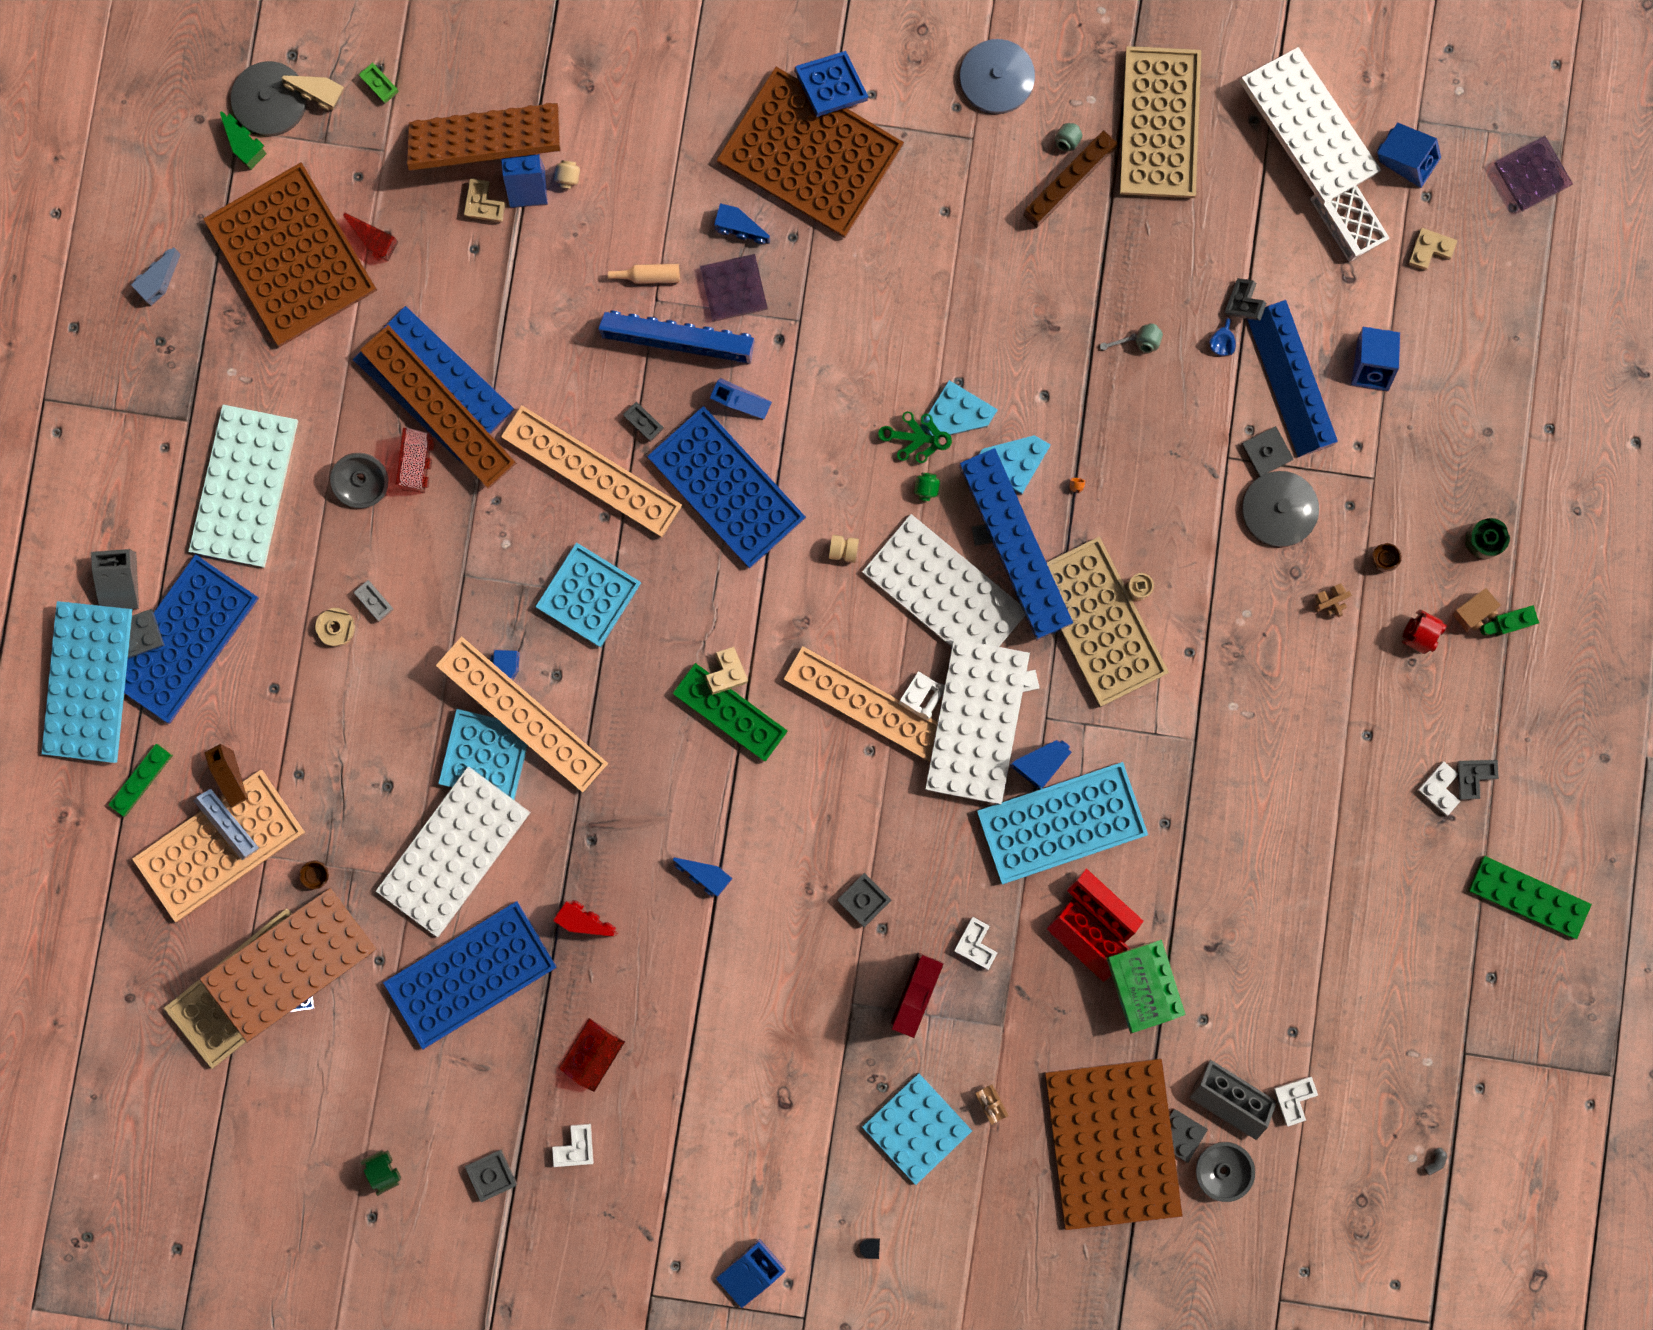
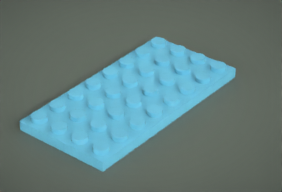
[42,601,132,763]
[977,762,1148,884]

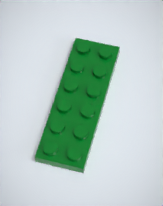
[673,663,788,762]
[1468,856,1592,939]

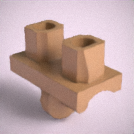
[1314,583,1352,618]
[975,1084,1008,1125]

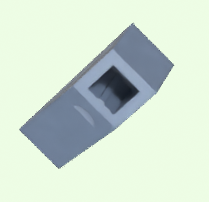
[131,247,181,306]

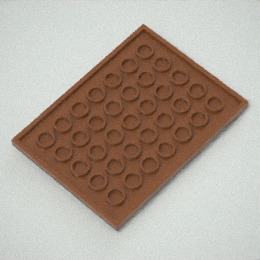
[717,66,904,238]
[203,162,377,347]
[1045,1058,1183,1230]

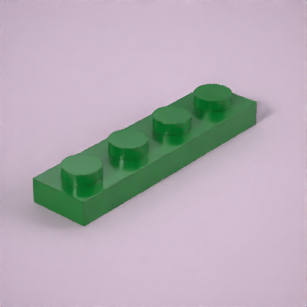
[109,744,173,817]

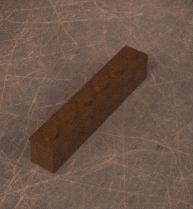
[1023,130,1117,228]

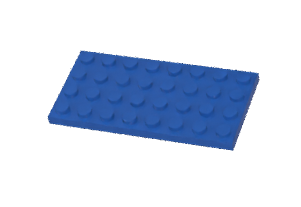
[352,306,515,463]
[647,406,806,569]
[124,554,259,724]
[383,901,557,1049]

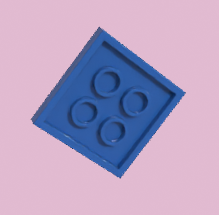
[794,51,868,117]

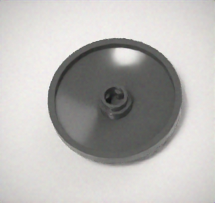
[231,61,307,136]
[1242,471,1319,547]

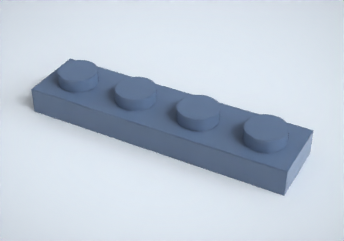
[194,789,259,860]

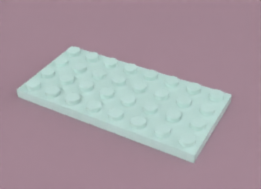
[189,405,298,568]

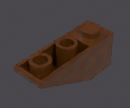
[205,744,248,808]

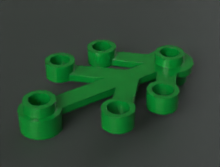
[878,411,952,463]

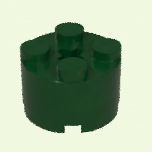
[1465,518,1510,559]
[360,1150,401,1196]

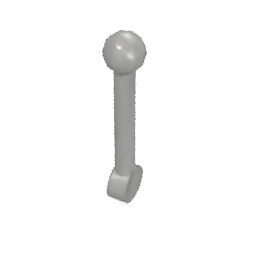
[1100,334,1137,351]

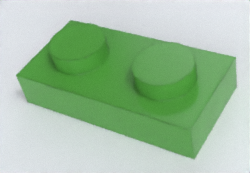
[359,62,399,104]

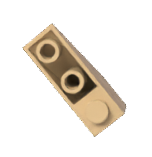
[282,76,344,110]

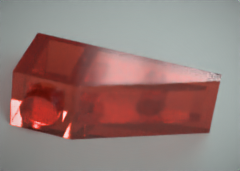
[343,212,398,262]

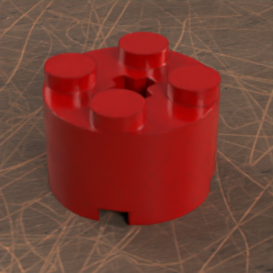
[1402,609,1446,654]

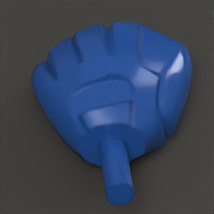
[1209,318,1236,356]

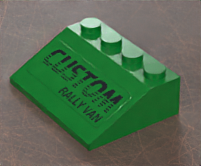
[1106,940,1186,1034]

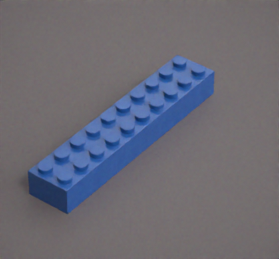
[959,448,1073,641]

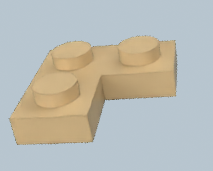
[464,179,505,222]
[1408,228,1457,271]
[705,647,748,695]

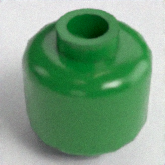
[914,472,940,501]

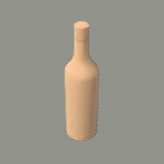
[608,264,680,284]

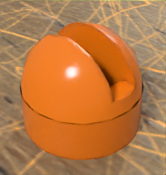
[1070,478,1086,493]

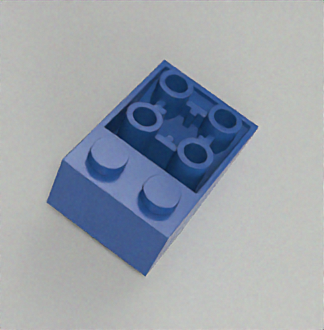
[716,1238,786,1308]

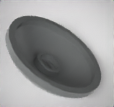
[330,453,389,508]
[1196,1142,1255,1202]

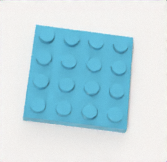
[536,542,642,648]
[438,709,528,800]
[862,1073,972,1185]

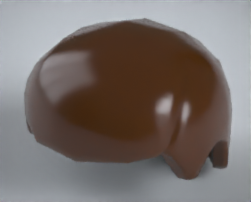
[1372,543,1402,572]
[299,860,329,890]

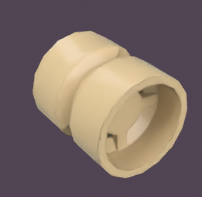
[829,535,859,563]
[1126,573,1154,601]

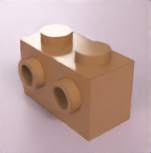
[1452,588,1501,632]

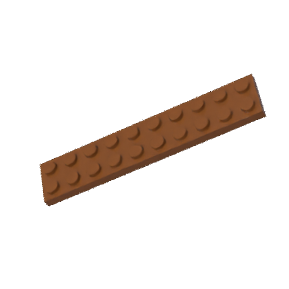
[360,325,517,489]

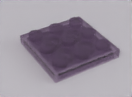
[1494,136,1573,212]
[700,254,768,322]

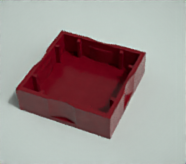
[890,953,944,1038]

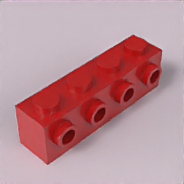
[1067,868,1144,943]

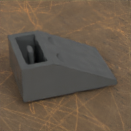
[91,549,139,609]

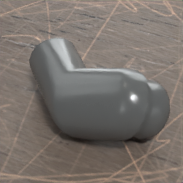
[1424,1148,1448,1176]

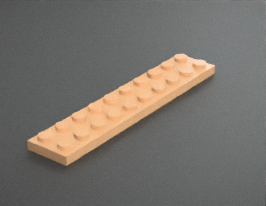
[501,405,682,538]
[436,636,608,792]
[784,646,938,762]

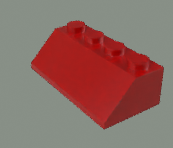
[1047,898,1131,982]

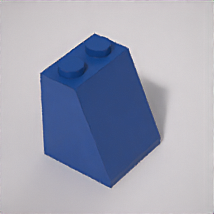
[1377,122,1441,188]
[502,154,548,208]
[1351,327,1400,391]
[1009,740,1072,790]

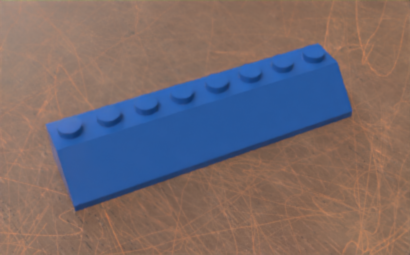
[1247,300,1338,458]
[599,310,755,364]

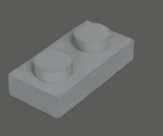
[354,580,394,622]

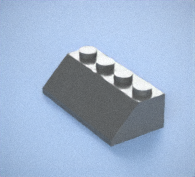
[1189,1059,1277,1140]

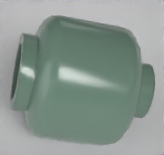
[1055,123,1083,152]
[1136,323,1163,353]

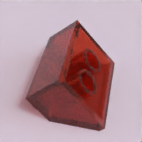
[395,427,434,493]
[558,1018,625,1092]

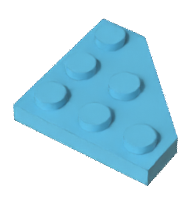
[920,380,998,438]
[980,435,1051,494]

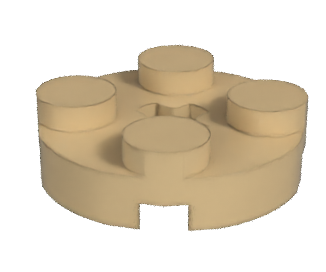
[315,608,355,647]

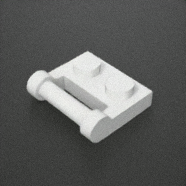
[898,671,945,720]

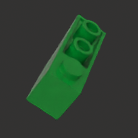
[220,111,267,170]

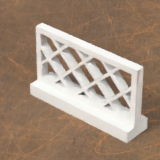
[1310,186,1390,262]

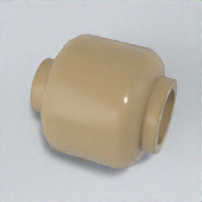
[554,160,580,189]

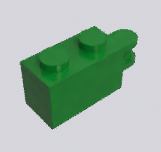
[1480,605,1539,637]

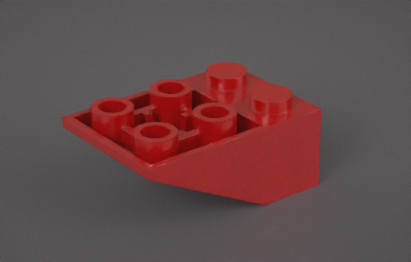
[553,900,618,936]

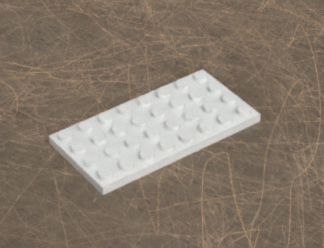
[1239,47,1381,205]
[862,514,1025,647]
[925,638,1030,804]
[376,767,531,937]

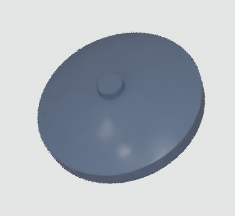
[960,39,1035,114]

